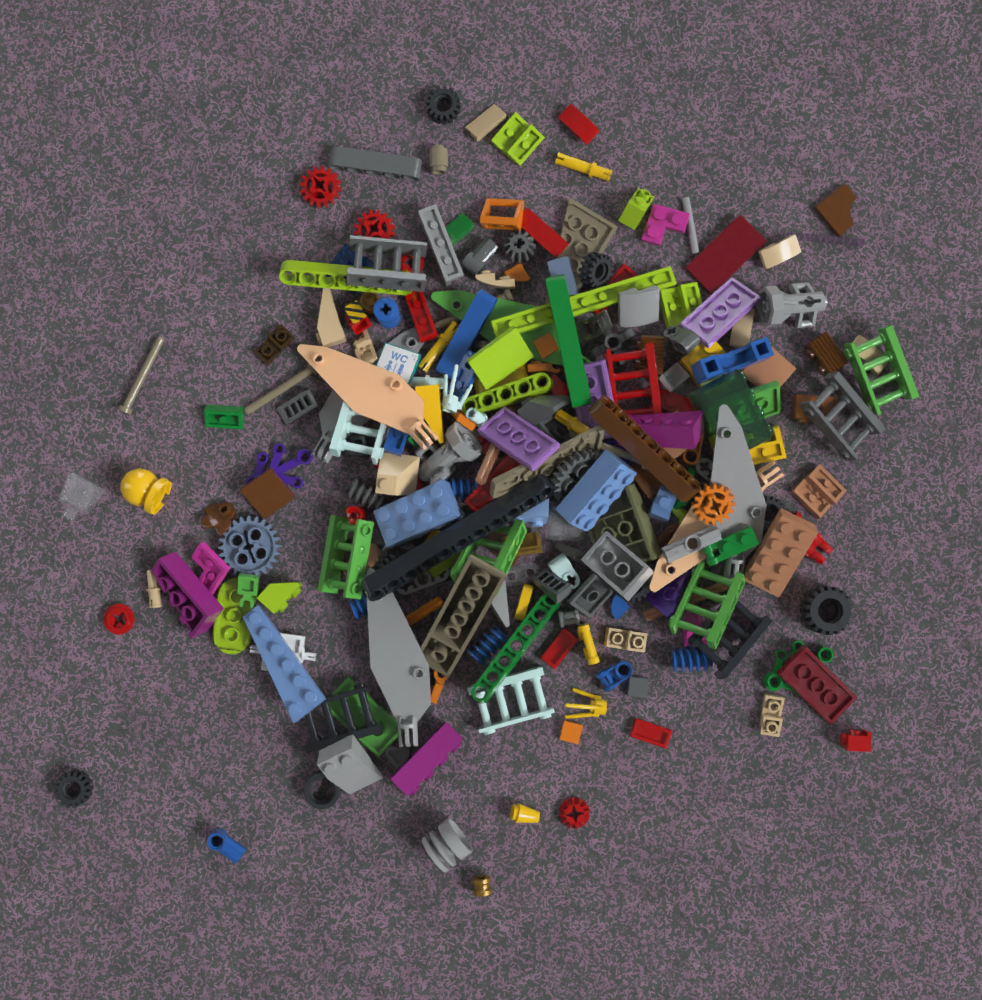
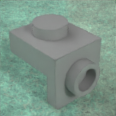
[658,361,691,392]

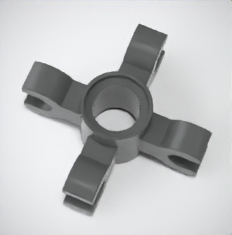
[590,321,635,366]

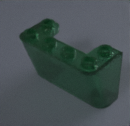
[687,369,773,450]

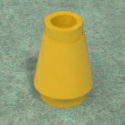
[510,803,540,823]

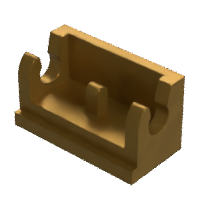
[501,532,543,556]

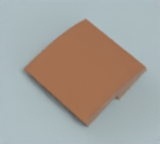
[741,346,796,387]
[790,464,847,519]

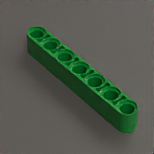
[545,274,592,408]
[471,593,560,704]

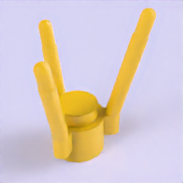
[564,688,607,719]

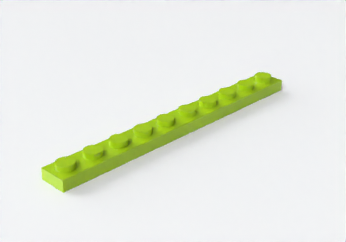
[490,266,677,338]

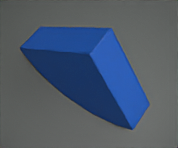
[611,593,630,620]

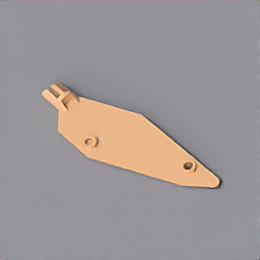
[297,344,439,450]
[649,460,784,592]

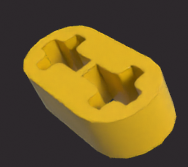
[514,584,533,621]

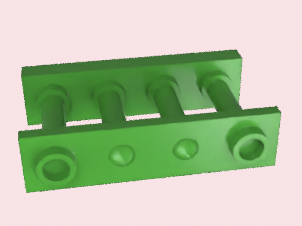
[843,325,920,415]
[317,515,374,599]
[450,519,527,595]
[668,560,745,650]

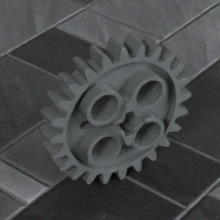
[550,449,601,502]

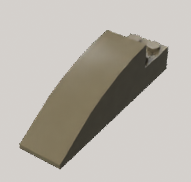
[421,554,508,678]

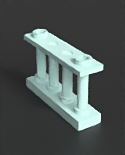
[329,401,388,465]
[467,665,555,735]

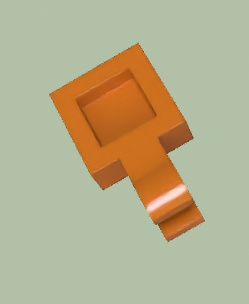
[527,361,560,376]
[430,670,448,704]

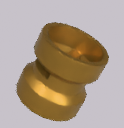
[360,292,379,314]

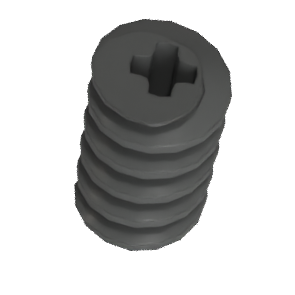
[344,476,386,516]

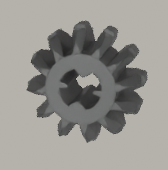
[503,230,536,263]

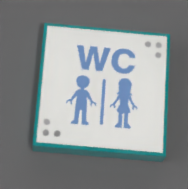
[376,342,421,386]

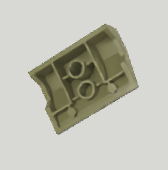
[588,483,662,562]

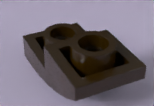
[254,324,295,367]

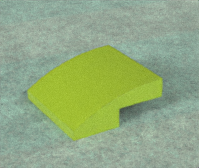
[490,112,545,166]
[659,282,702,329]

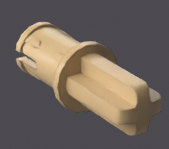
[146,569,162,608]

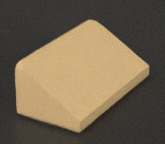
[465,104,506,142]

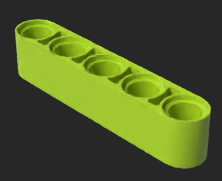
[462,372,554,414]

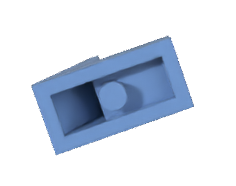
[647,485,677,523]

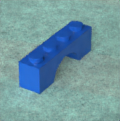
[691,337,774,384]

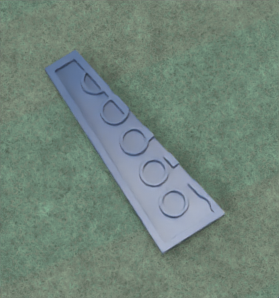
[243,605,326,723]

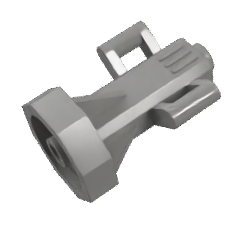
[756,282,828,328]
[415,422,482,484]

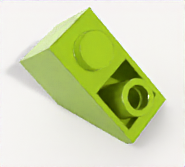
[618,188,654,230]
[257,582,303,614]

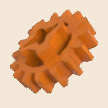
[691,482,736,526]

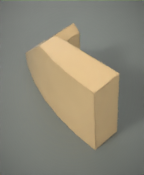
[353,329,378,364]

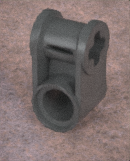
[664,325,701,356]

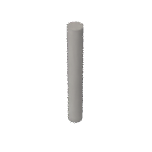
[682,197,699,255]

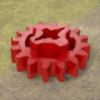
[300,166,342,209]
[354,209,395,239]

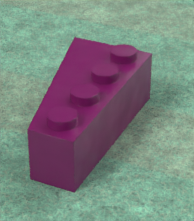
[618,411,704,449]
[151,552,224,639]
[387,722,463,796]

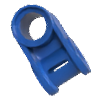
[595,660,633,693]

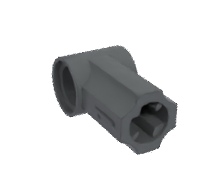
[461,237,498,277]

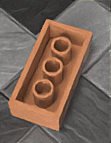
[743,508,818,597]

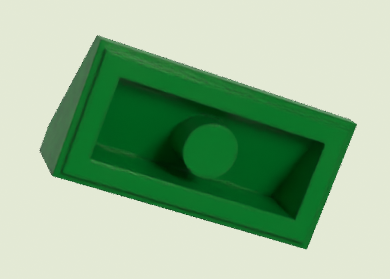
[445,213,475,246]
[204,404,245,429]

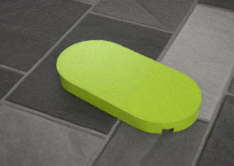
[213,577,257,654]

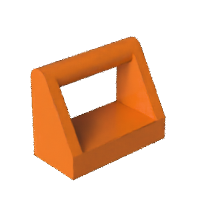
[480,198,524,231]

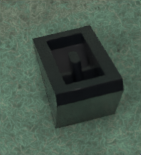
[341,436,371,458]

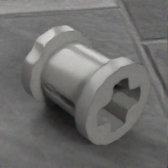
[558,608,580,628]

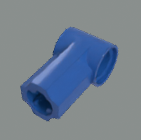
[207,828,246,864]

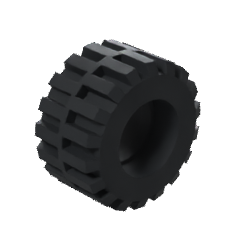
[800,586,854,635]

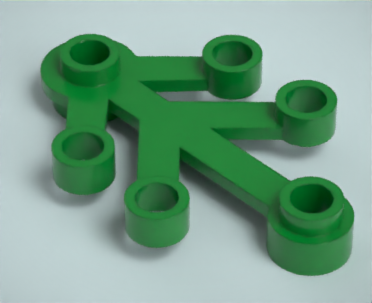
[763,640,834,695]

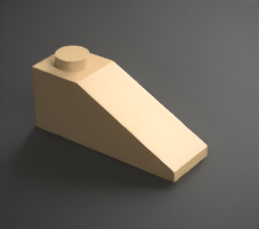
[316,288,347,348]

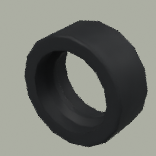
[304,770,342,809]

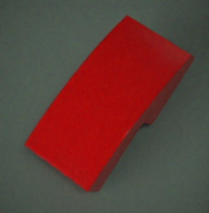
[558,104,600,145]

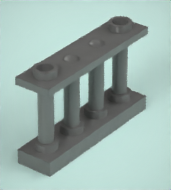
[347,235,427,292]
[799,371,886,461]

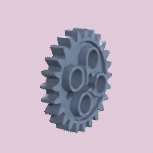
[218,516,282,577]

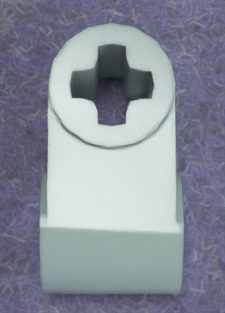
[547,553,580,590]

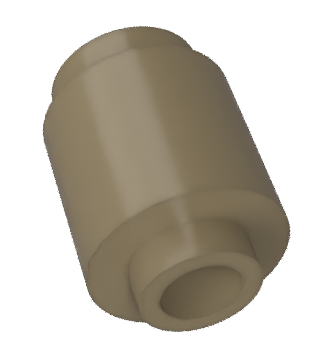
[429,144,448,175]

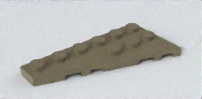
[545,198,618,304]
[490,425,605,498]

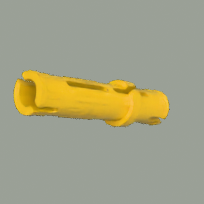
[555,152,612,182]
[418,321,459,373]

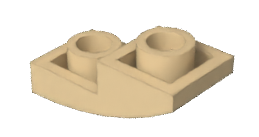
[758,234,801,269]
[476,270,515,289]
[729,308,754,347]
[853,335,889,375]
[604,627,648,653]
[759,693,785,737]

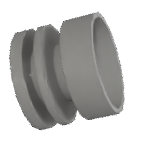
[422,818,473,873]

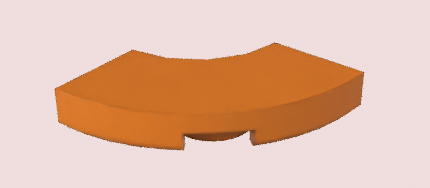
[441,402,476,431]

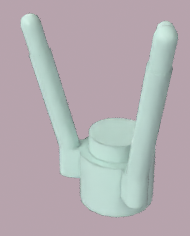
[441,364,473,414]

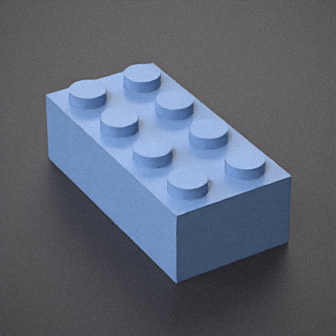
[555,450,637,532]
[373,479,463,548]

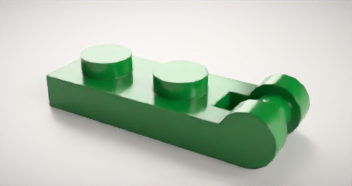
[701,526,759,566]

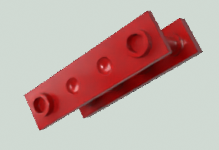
[603,342,662,415]

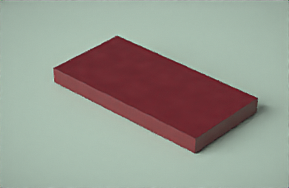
[685,214,767,295]
[776,645,858,725]

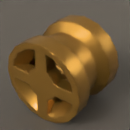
[471,875,492,897]

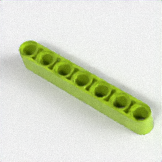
[279,260,412,295]

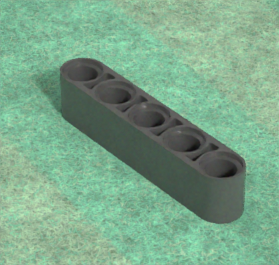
[328,146,422,181]

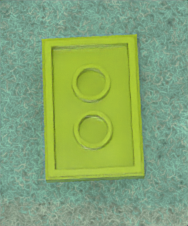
[467,325,533,390]

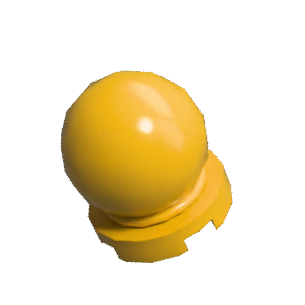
[120,468,172,515]

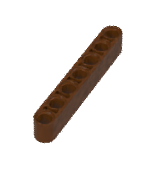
[589,396,701,502]

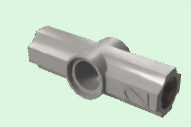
[661,525,722,563]

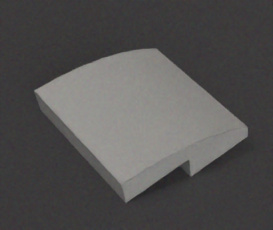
[618,285,660,327]

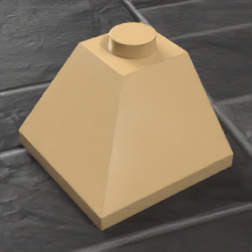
[375,452,420,495]

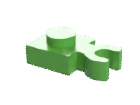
[237,573,259,608]

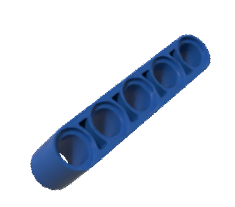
[435,289,498,380]

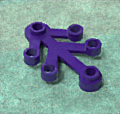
[245,443,313,489]

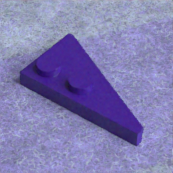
[645,566,694,620]

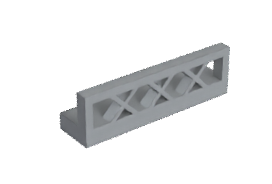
[418,204,464,287]

